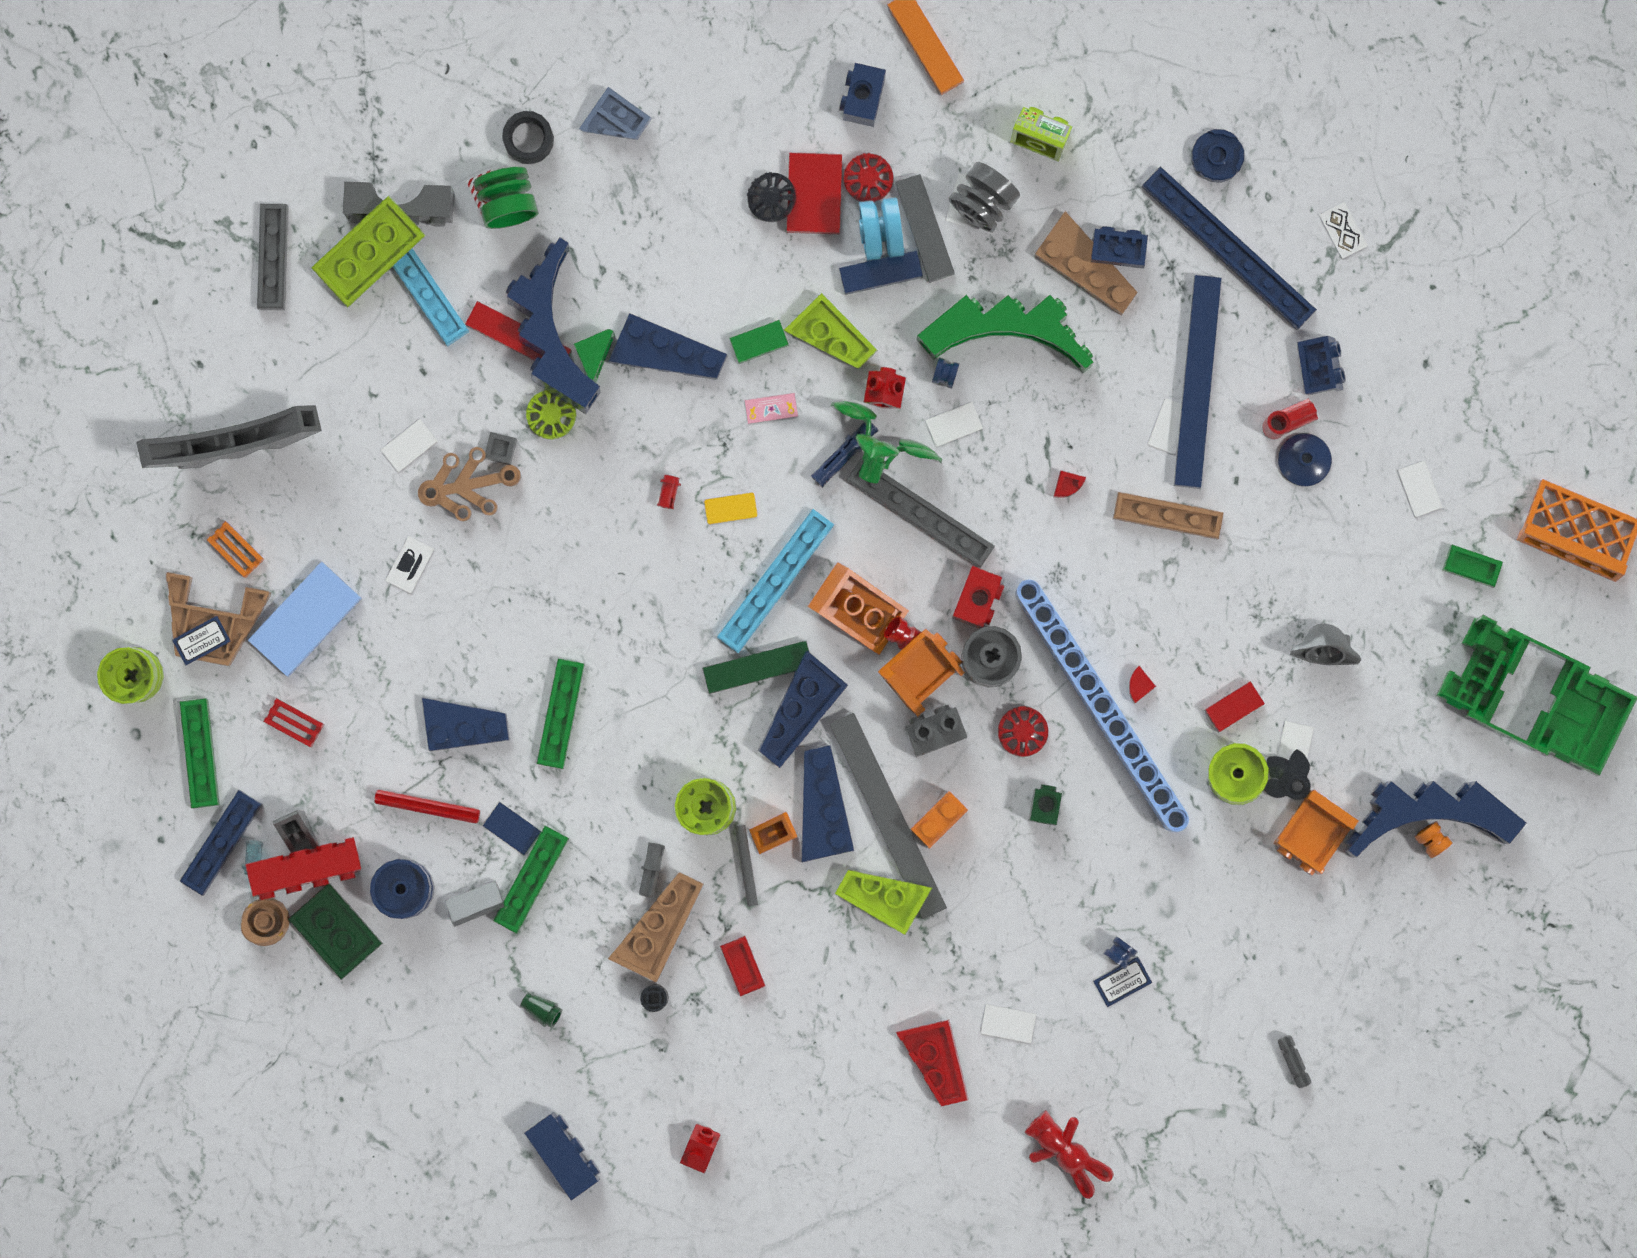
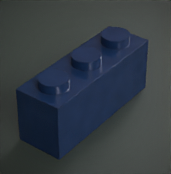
[524,1112,601,1201]

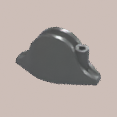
[1290,623,1361,665]

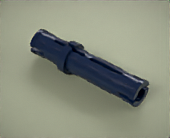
[811,422,879,488]

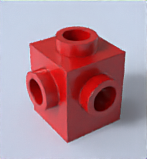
[863,367,906,409]

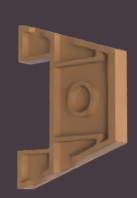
[166,572,271,667]

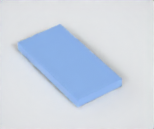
[248,561,362,677]

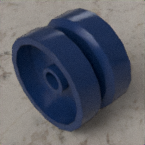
[370,859,435,919]

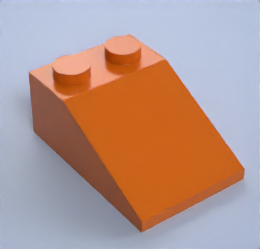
[807,562,909,655]

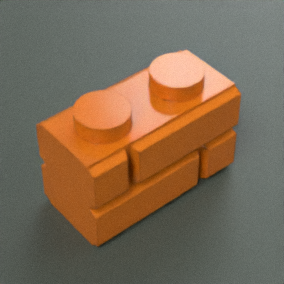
[910,791,968,849]

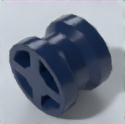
[932,357,960,389]
[1103,936,1138,969]

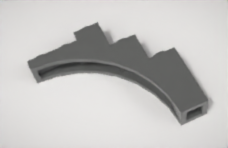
[136,405,322,469]

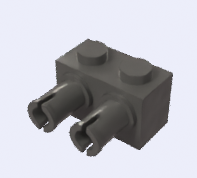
[905,705,967,758]

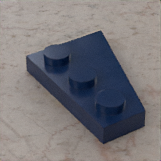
[422,698,510,752]

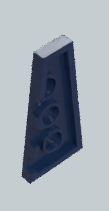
[608,313,728,380]

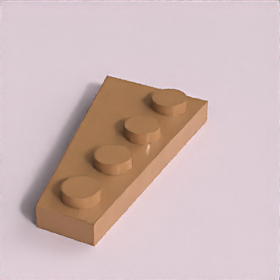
[608,872,704,982]

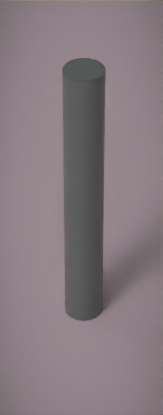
[735,825,758,907]

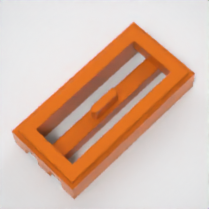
[207,521,265,578]

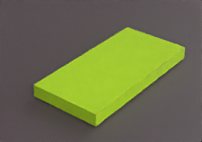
[311,196,426,308]

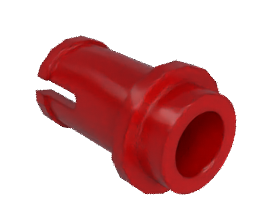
[657,475,681,510]

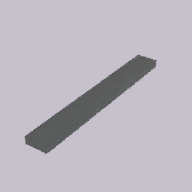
[830,713,947,920]

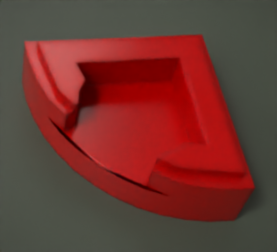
[1053,470,1086,498]
[1129,665,1156,704]

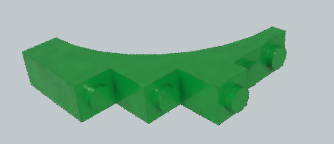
[917,294,1094,374]

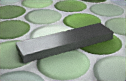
[895,174,955,283]
[257,204,288,310]

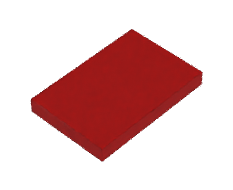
[787,153,842,235]

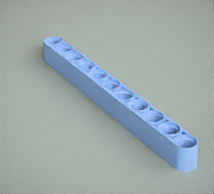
[1015,580,1189,832]

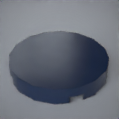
[1191,129,1244,183]

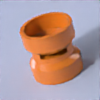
[1414,821,1453,859]

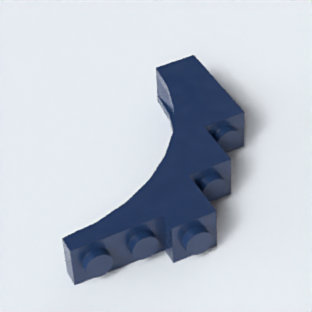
[506,237,600,414]
[1344,781,1527,858]

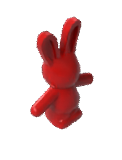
[1025,1110,1114,1199]

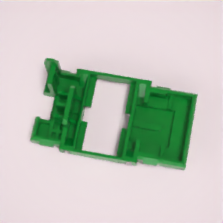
[1436,614,1637,776]

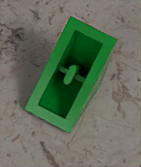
[574,329,615,383]

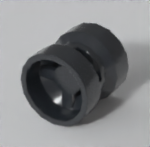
[640,984,669,1012]

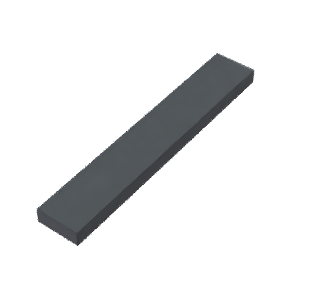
[846,458,995,568]

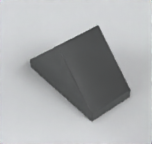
[272,810,319,853]

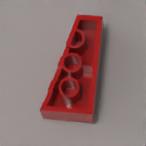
[245,837,361,901]

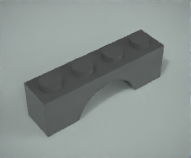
[343,181,454,227]

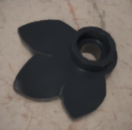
[1264,749,1311,800]

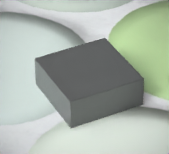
[485,432,517,465]

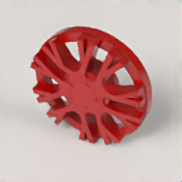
[844,153,893,202]
[998,706,1049,757]

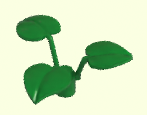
[831,401,943,483]

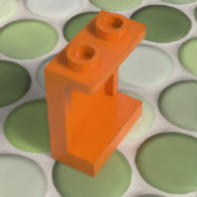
[878,629,965,717]
[1273,790,1359,876]

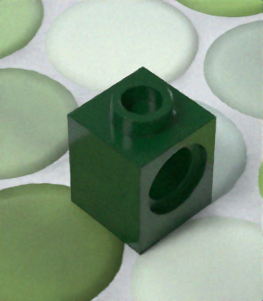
[1028,784,1062,826]

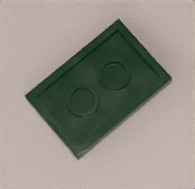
[288,883,383,980]

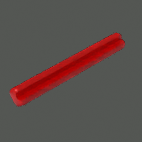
[374,790,480,824]

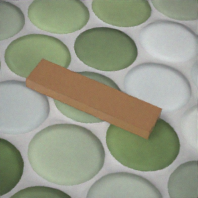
[1113,492,1224,540]

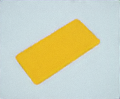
[704,493,757,524]

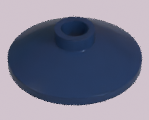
[1278,433,1332,487]

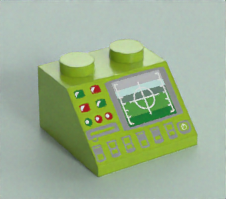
[1010,107,1073,162]

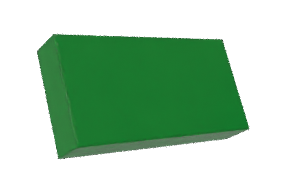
[729,320,789,364]
[1442,544,1503,588]

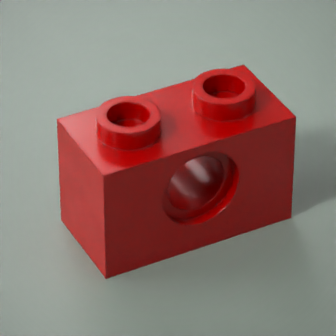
[952,566,1005,629]

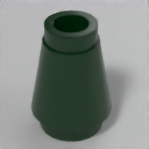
[520,993,563,1028]

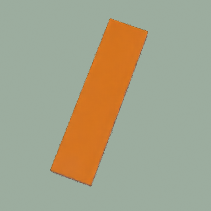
[887,0,964,95]

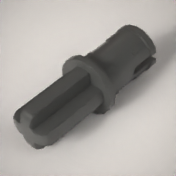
[639,842,665,898]

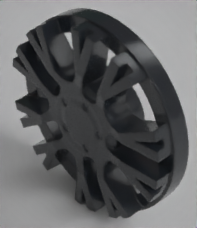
[747,172,796,222]

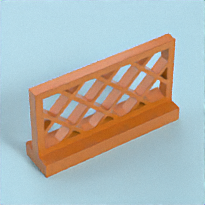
[1516,479,1637,582]

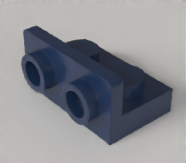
[1091,226,1148,269]
[1297,336,1346,395]

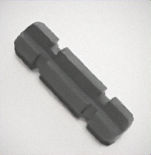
[1278,1035,1311,1088]

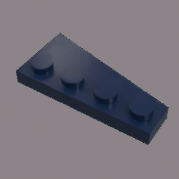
[758,650,848,768]
[802,745,854,862]

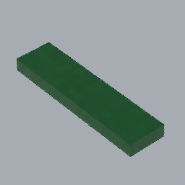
[702,641,809,694]

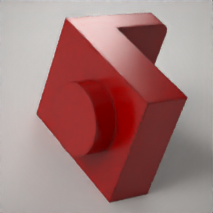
[680,1124,720,1174]

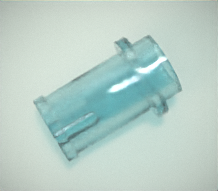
[242,840,263,875]

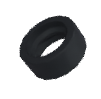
[502,111,554,164]

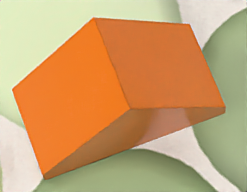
[749,812,798,854]

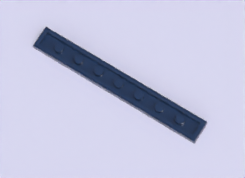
[1142,166,1317,330]
[1173,275,1222,489]

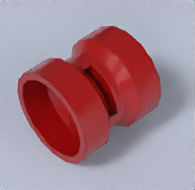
[884,616,921,650]

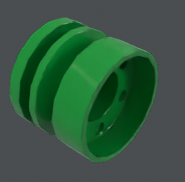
[473,167,539,229]

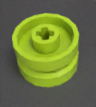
[1208,743,1268,805]

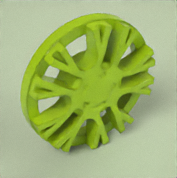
[526,390,576,440]

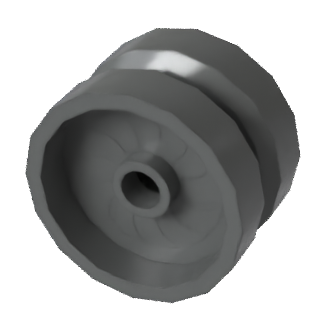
[961,626,1022,688]

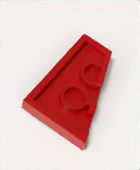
[896,1019,969,1107]

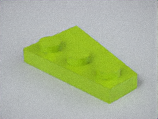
[784,293,878,369]
[835,870,932,935]

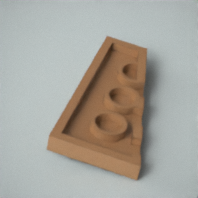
[1034,211,1138,316]

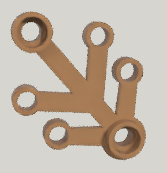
[418,447,521,522]

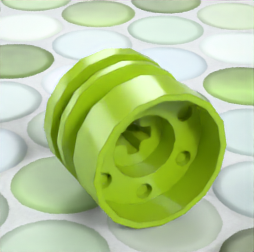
[97,647,164,704]
[674,778,737,836]

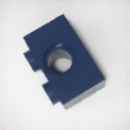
[839,63,886,127]

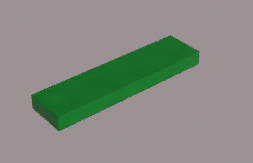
[537,659,585,769]
[180,698,220,809]
[493,826,569,934]

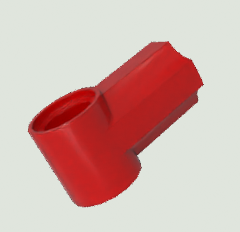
[1262,398,1318,440]

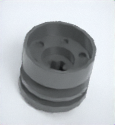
[949,162,1020,232]

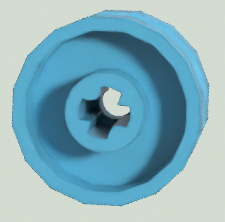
[859,198,904,261]

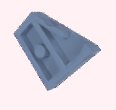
[579,87,653,140]

